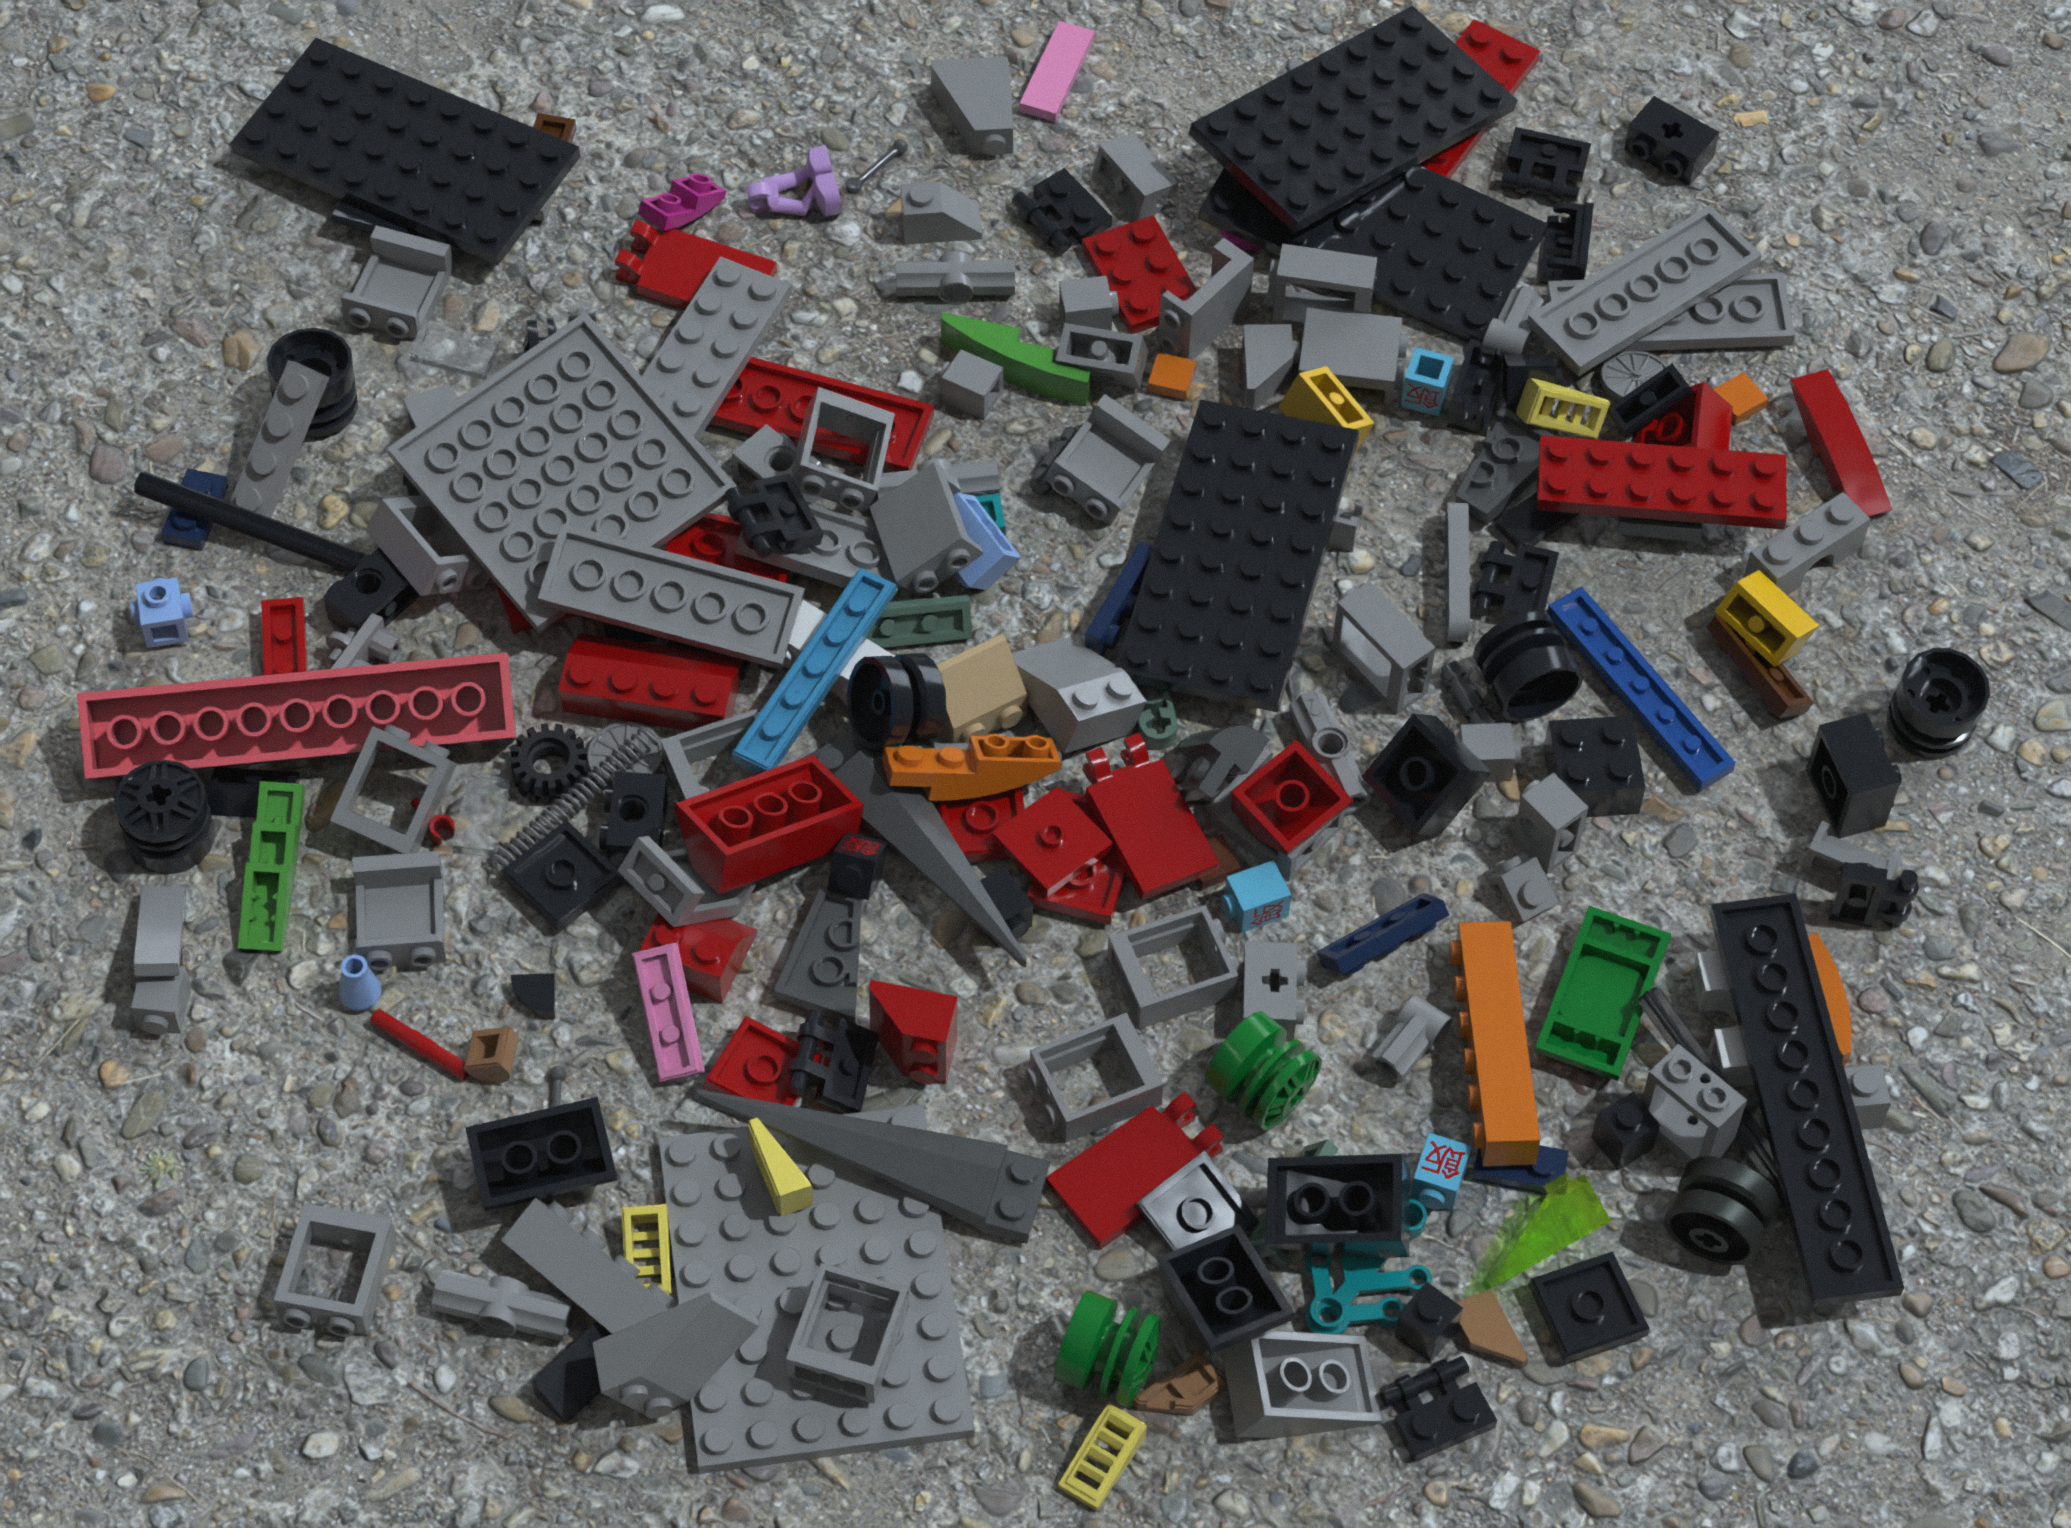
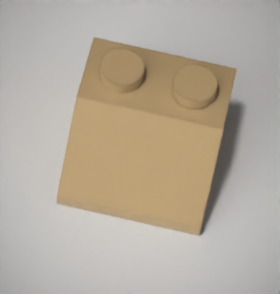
[936,634,1027,743]

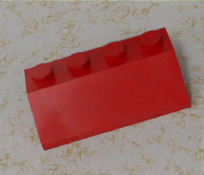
[558,633,744,731]
[674,754,864,894]

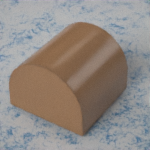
[464,1027,519,1083]

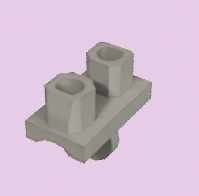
[326,613,401,669]

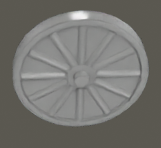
[1600,351,1668,401]
[587,721,663,788]

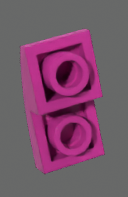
[638,173,726,231]

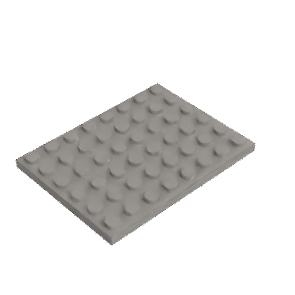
[658,1104,974,1474]

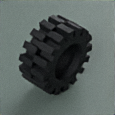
[510,723,589,806]

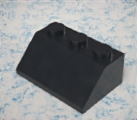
[465,1097,618,1212]

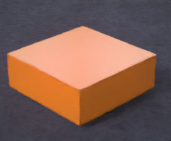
[1147,352,1196,400]
[1713,372,1768,425]

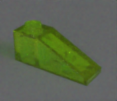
[1482,1173,1611,1290]

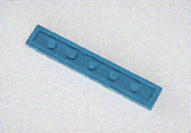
[732,567,896,774]

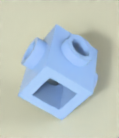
[130,577,193,648]

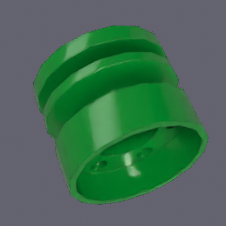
[1204,1011,1322,1131]
[1054,1290,1162,1408]

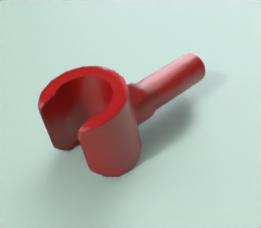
[410,797,455,845]

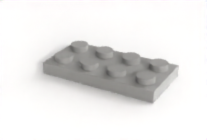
[735,502,899,602]

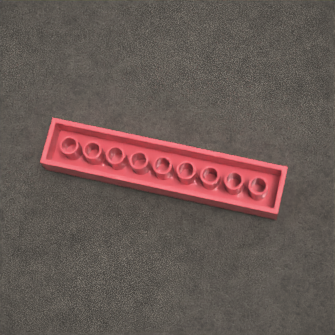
[77,652,517,780]

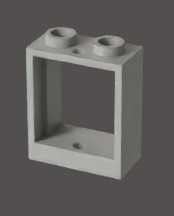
[1266,244,1377,329]
[791,387,895,512]
[365,495,490,596]
[1332,581,1436,715]
[661,709,788,802]
[330,723,457,853]
[1107,905,1242,1029]
[1025,1012,1164,1143]
[1641,1044,1747,1164]
[273,1203,396,1337]
[785,1263,909,1404]

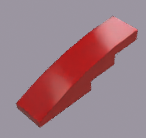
[1789,369,1893,518]

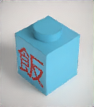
[1400,347,1454,417]
[1221,860,1291,933]
[1410,1133,1472,1211]

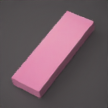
[1019,21,1095,122]
[632,943,705,1083]

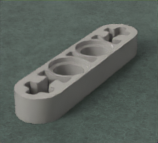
[1445,502,1470,642]

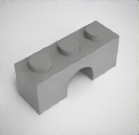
[1743,492,1871,595]

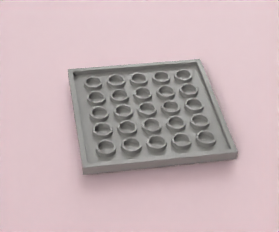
[387,312,737,633]

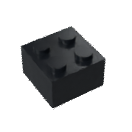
[1806,712,1902,839]
[1361,713,1492,836]
[1543,715,1646,817]

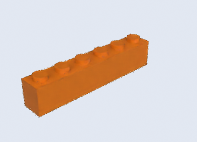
[1449,921,1540,1166]

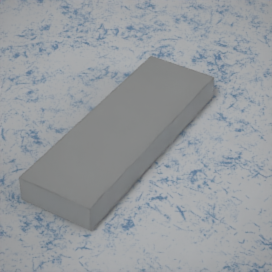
[133,886,186,977]

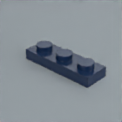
[1085,541,1153,657]
[1316,893,1449,975]

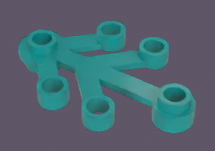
[1304,1199,1432,1335]

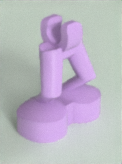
[746,145,843,217]

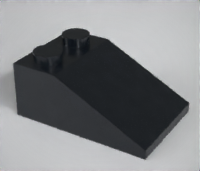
[1266,1154,1410,1258]
[1156,1224,1296,1354]

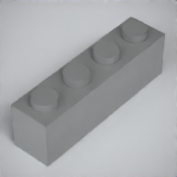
[501,1197,674,1334]

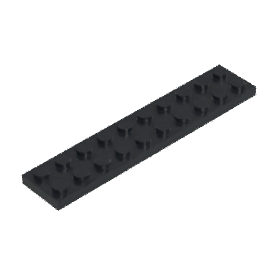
[1709,894,1904,1307]

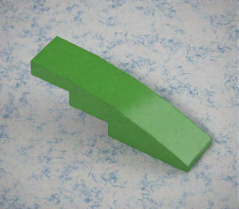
[941,313,1091,406]
[238,781,305,952]

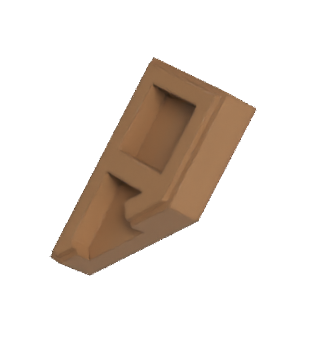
[1456,1288,1529,1368]
[1133,1350,1228,1416]

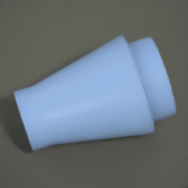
[338,955,382,1011]

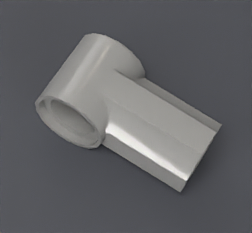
[1482,286,1544,356]
[1370,995,1453,1083]

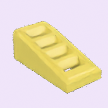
[1516,378,1611,439]
[748,1118,813,1216]
[621,1204,672,1295]
[1058,1403,1147,1511]

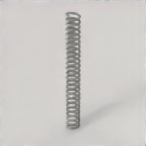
[490,729,658,876]

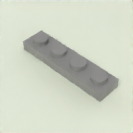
[229,360,329,518]

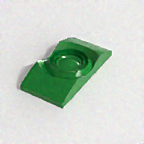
[1534,906,1671,1081]

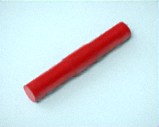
[370,1009,469,1081]

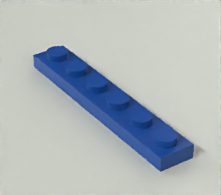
[1547,586,1736,791]

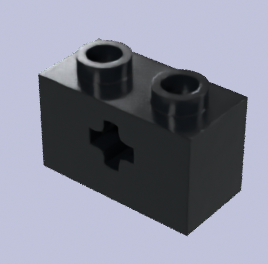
[1624,96,1719,186]

